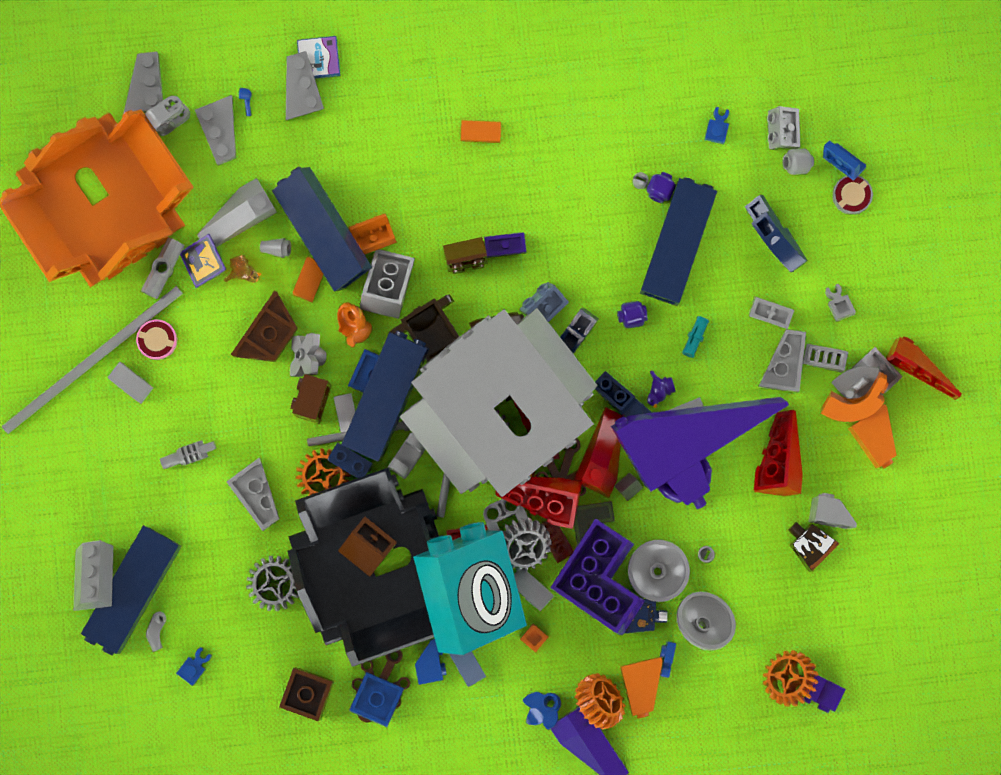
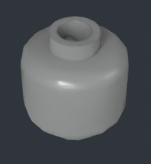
[783,149,814,175]

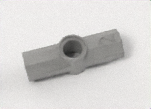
[141,237,184,299]

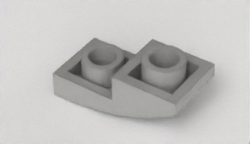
[108,362,153,404]
[514,568,554,612]

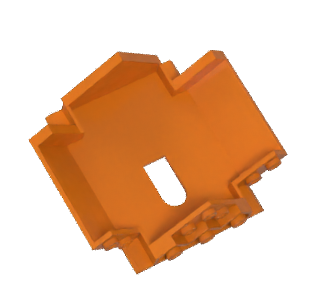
[0,109,194,288]

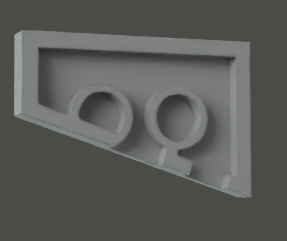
[758,329,806,392]
[227,458,280,531]

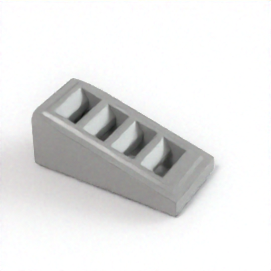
[803,344,848,373]

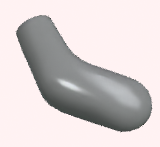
[146,612,166,652]

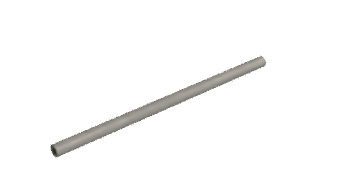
[2,286,183,434]

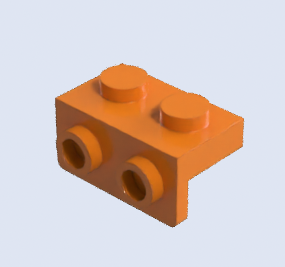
[348,214,397,255]

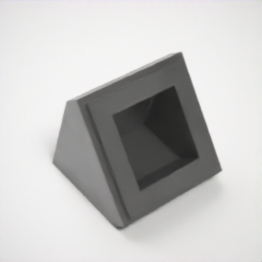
[615,473,643,501]

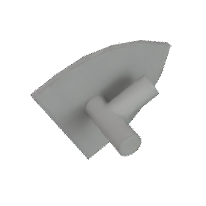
[831,366,879,399]

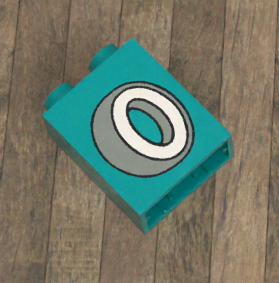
[413,522,527,655]

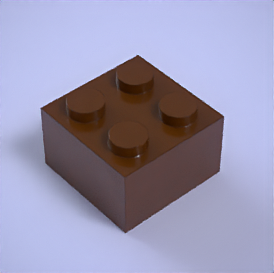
[290,374,331,424]
[279,667,334,721]

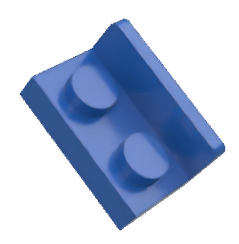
[823,140,866,181]

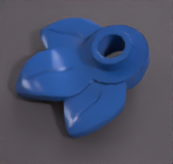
[523,692,561,730]

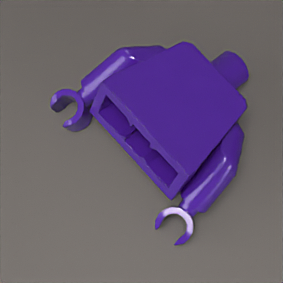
[657,458,712,509]

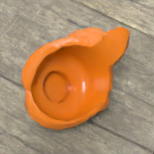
[337,302,372,347]

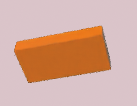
[461,120,501,143]

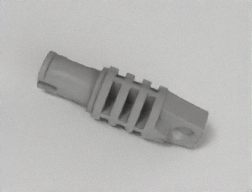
[160,440,217,469]

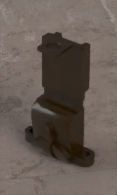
[390,294,460,363]

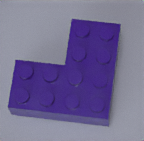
[550,519,645,636]

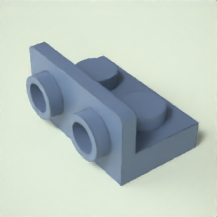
[519,282,569,322]

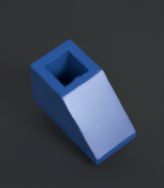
[415,639,447,685]

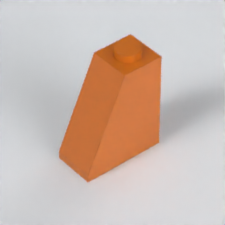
[848,404,897,469]
[620,657,663,719]

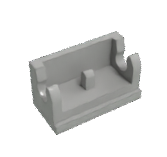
[749,296,794,329]

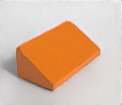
[293,257,324,303]

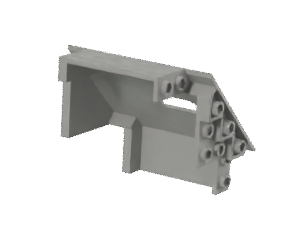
[400,308,598,497]

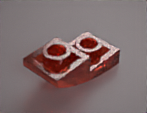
[540,519,574,563]

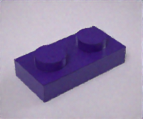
[484,232,526,258]

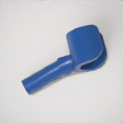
[239,88,252,116]

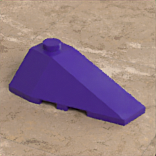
[551,706,629,775]

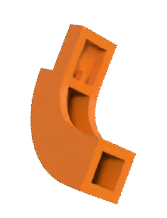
[821,372,889,422]

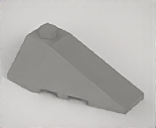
[197,178,277,247]

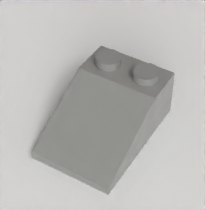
[360,249,415,319]

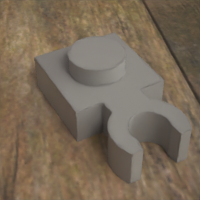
[825,284,856,322]

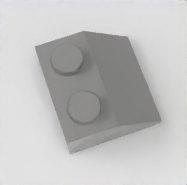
[809,493,857,529]

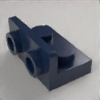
[328,442,374,478]

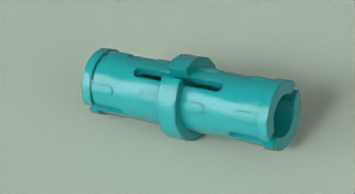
[682,316,709,358]

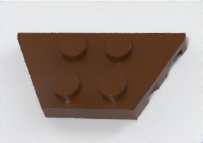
[231,290,298,362]

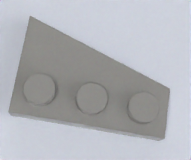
[286,51,324,121]
[123,52,163,114]
[195,95,236,165]

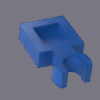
[704,107,729,145]
[660,641,676,678]
[176,647,212,686]

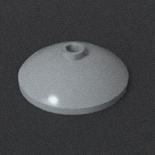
[628,540,690,602]
[677,592,736,650]

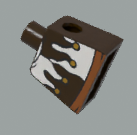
[788,521,839,572]

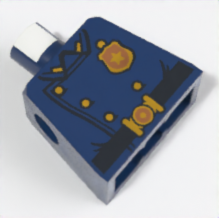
[624,598,667,634]

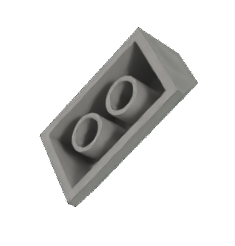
[73,540,113,611]

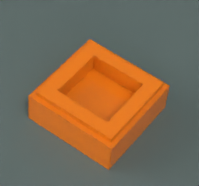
[520,624,549,652]

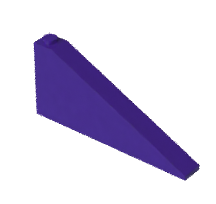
[611,397,789,492]

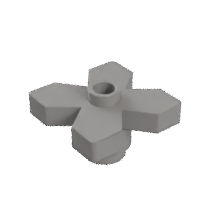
[290,333,326,377]

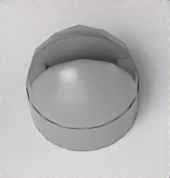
[632,172,649,189]
[698,546,715,563]

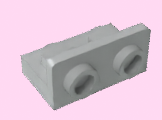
[767,106,800,150]
[852,347,902,395]

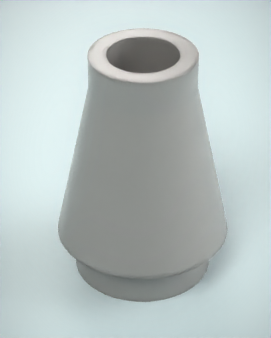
[260,238,291,258]

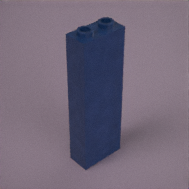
[272,166,372,292]
[640,177,717,307]
[341,330,429,462]
[81,525,182,656]

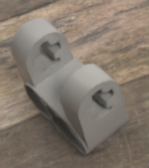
[145,96,190,136]
[388,433,425,479]
[483,499,528,531]

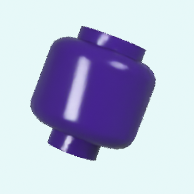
[646,172,676,203]
[617,301,648,329]

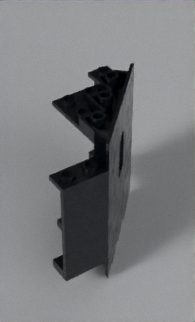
[288,468,443,667]

